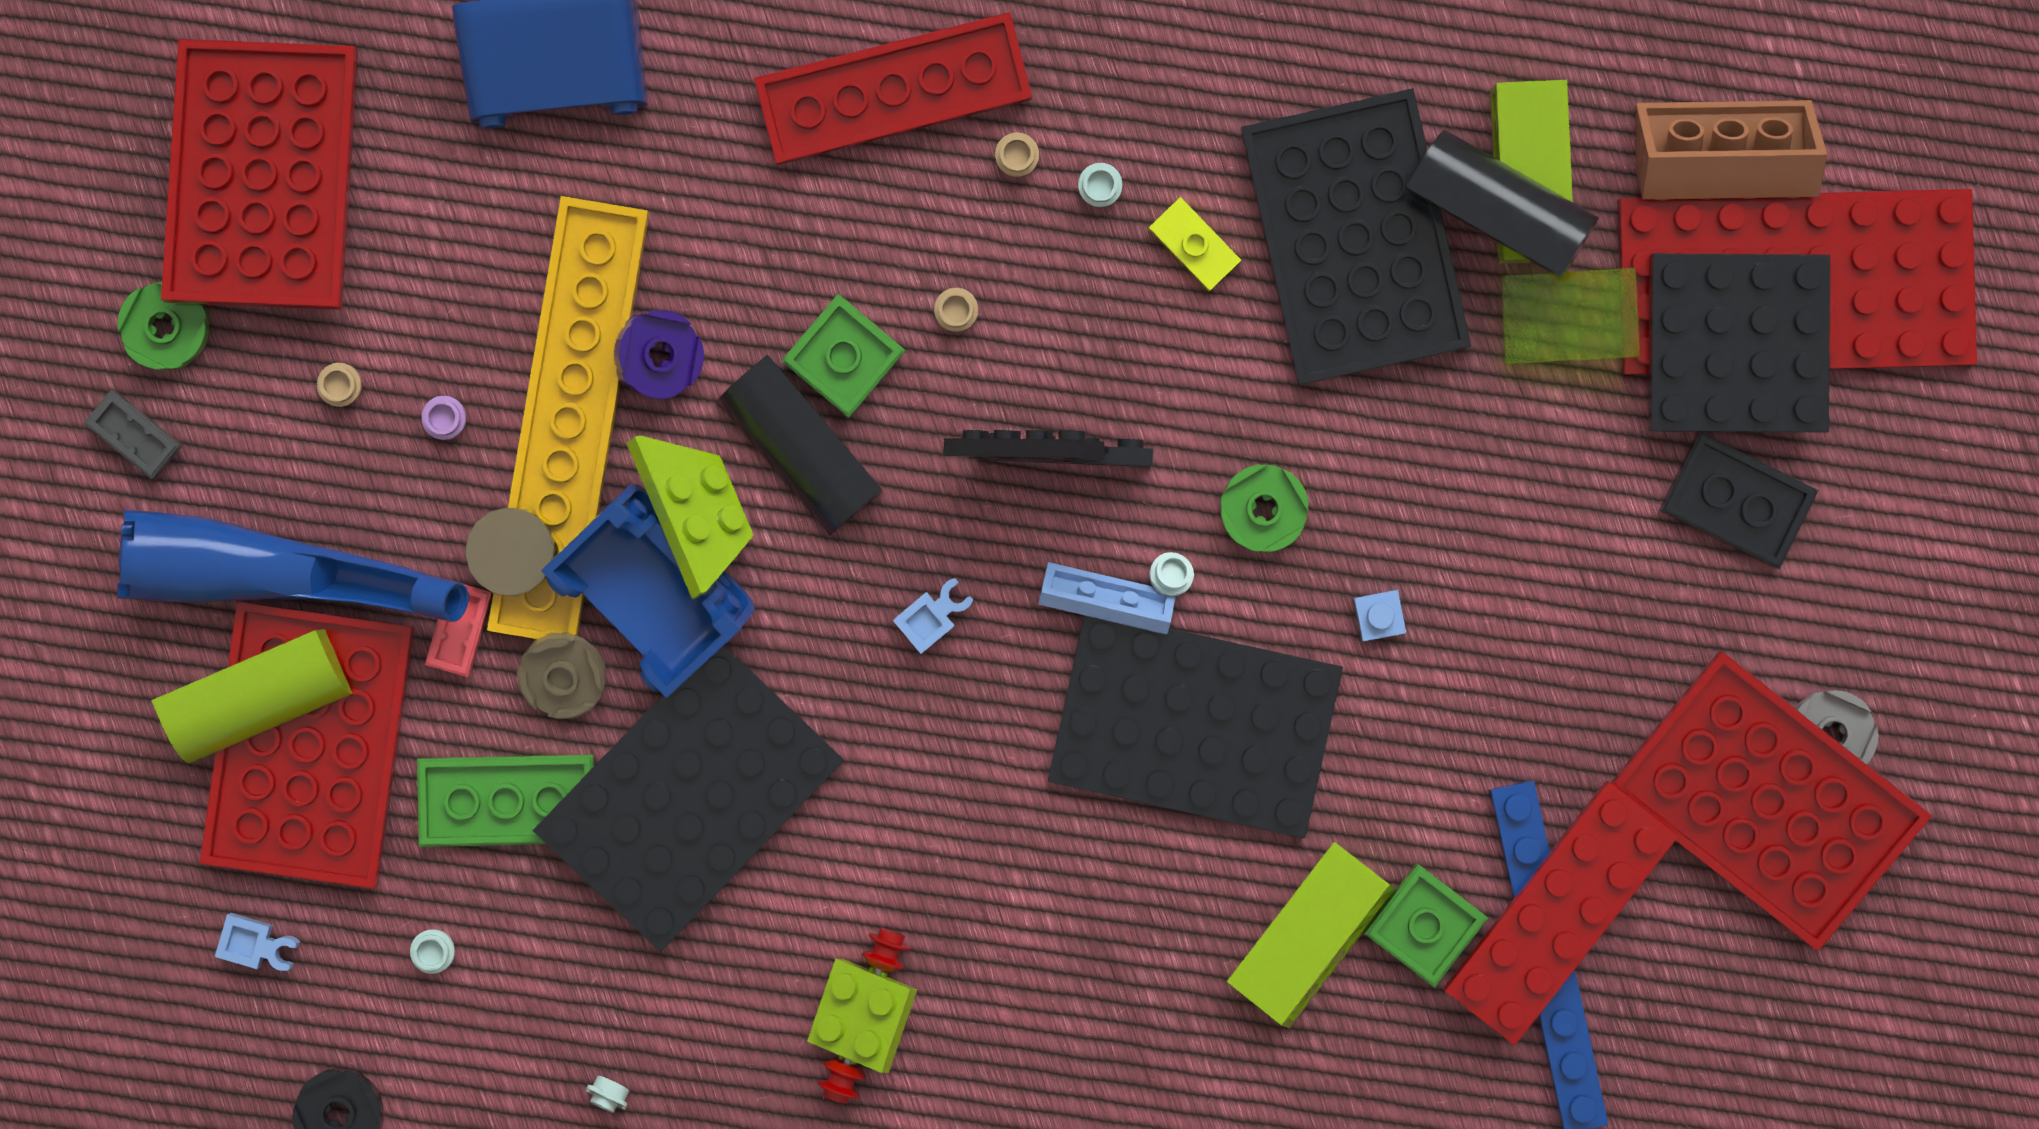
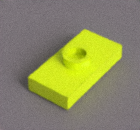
[1148,197,1241,291]

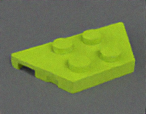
[626,435,754,599]

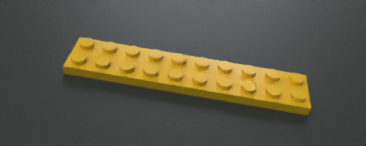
[487,196,650,639]

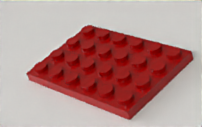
[161,39,358,310]
[200,601,415,889]
[1611,650,1932,951]

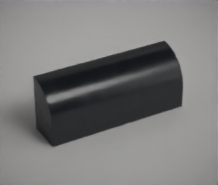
[1406,130,1599,279]
[717,355,883,536]

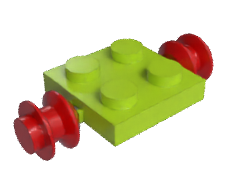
[807,928,918,1104]

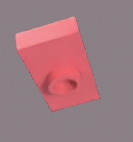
[425,580,493,677]

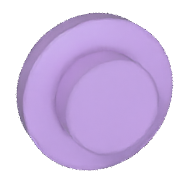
[422,396,467,440]

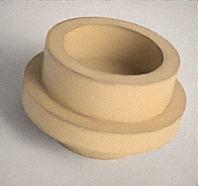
[995,132,1039,177]
[934,288,978,332]
[317,363,362,407]

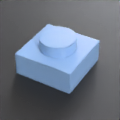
[1353,590,1406,641]

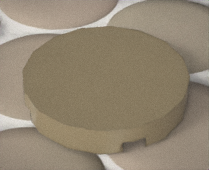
[465,507,556,596]
[517,633,607,719]

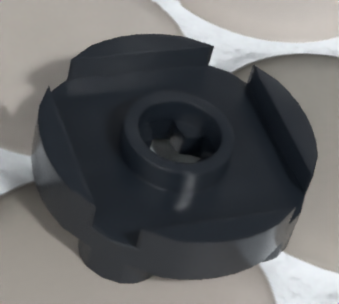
[292,1068,384,1129]

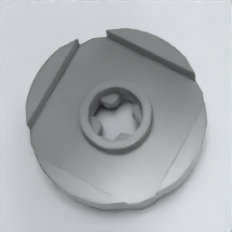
[1795,690,1879,764]

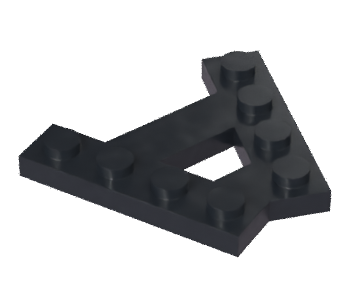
[943,430,1153,468]

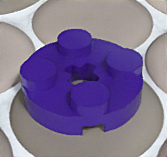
[614,310,704,399]

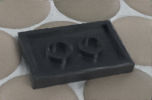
[1659,432,1819,569]

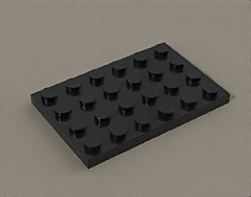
[1240,88,1471,386]
[1047,615,1343,838]
[532,645,844,952]

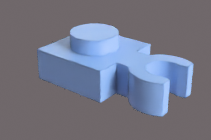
[893,578,973,654]
[215,913,300,971]

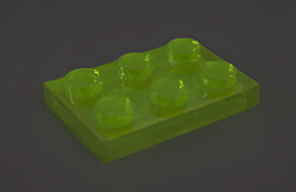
[1502,268,1640,365]

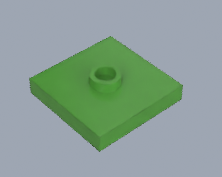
[781,294,906,418]
[1363,863,1488,988]

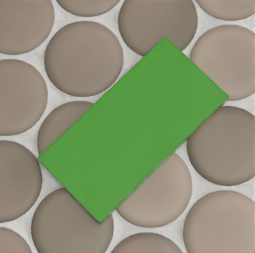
[417,754,595,847]

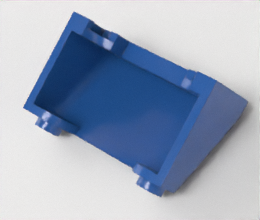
[452,0,648,129]
[541,483,755,698]

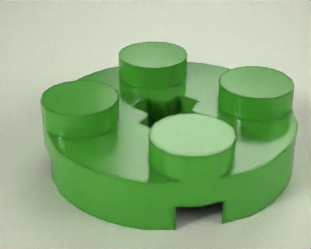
[117,282,210,370]
[1220,465,1308,552]

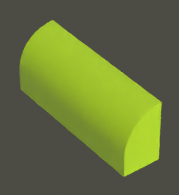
[1490,80,1573,264]
[151,629,352,763]
[1227,842,1396,1028]

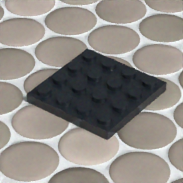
[1648,253,1830,433]

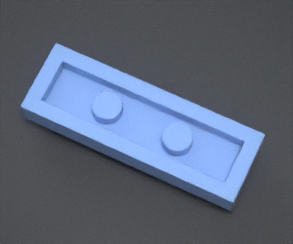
[1038,562,1176,635]

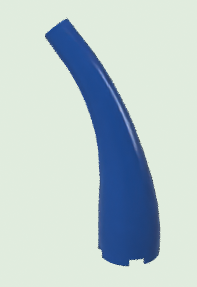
[117,510,469,622]

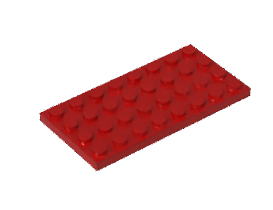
[1617,189,1977,375]

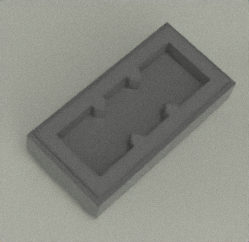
[83,389,183,480]

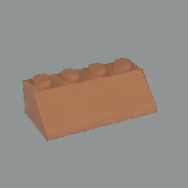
[1635,100,1827,201]

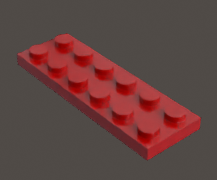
[754,12,1032,165]
[1443,781,1679,1046]

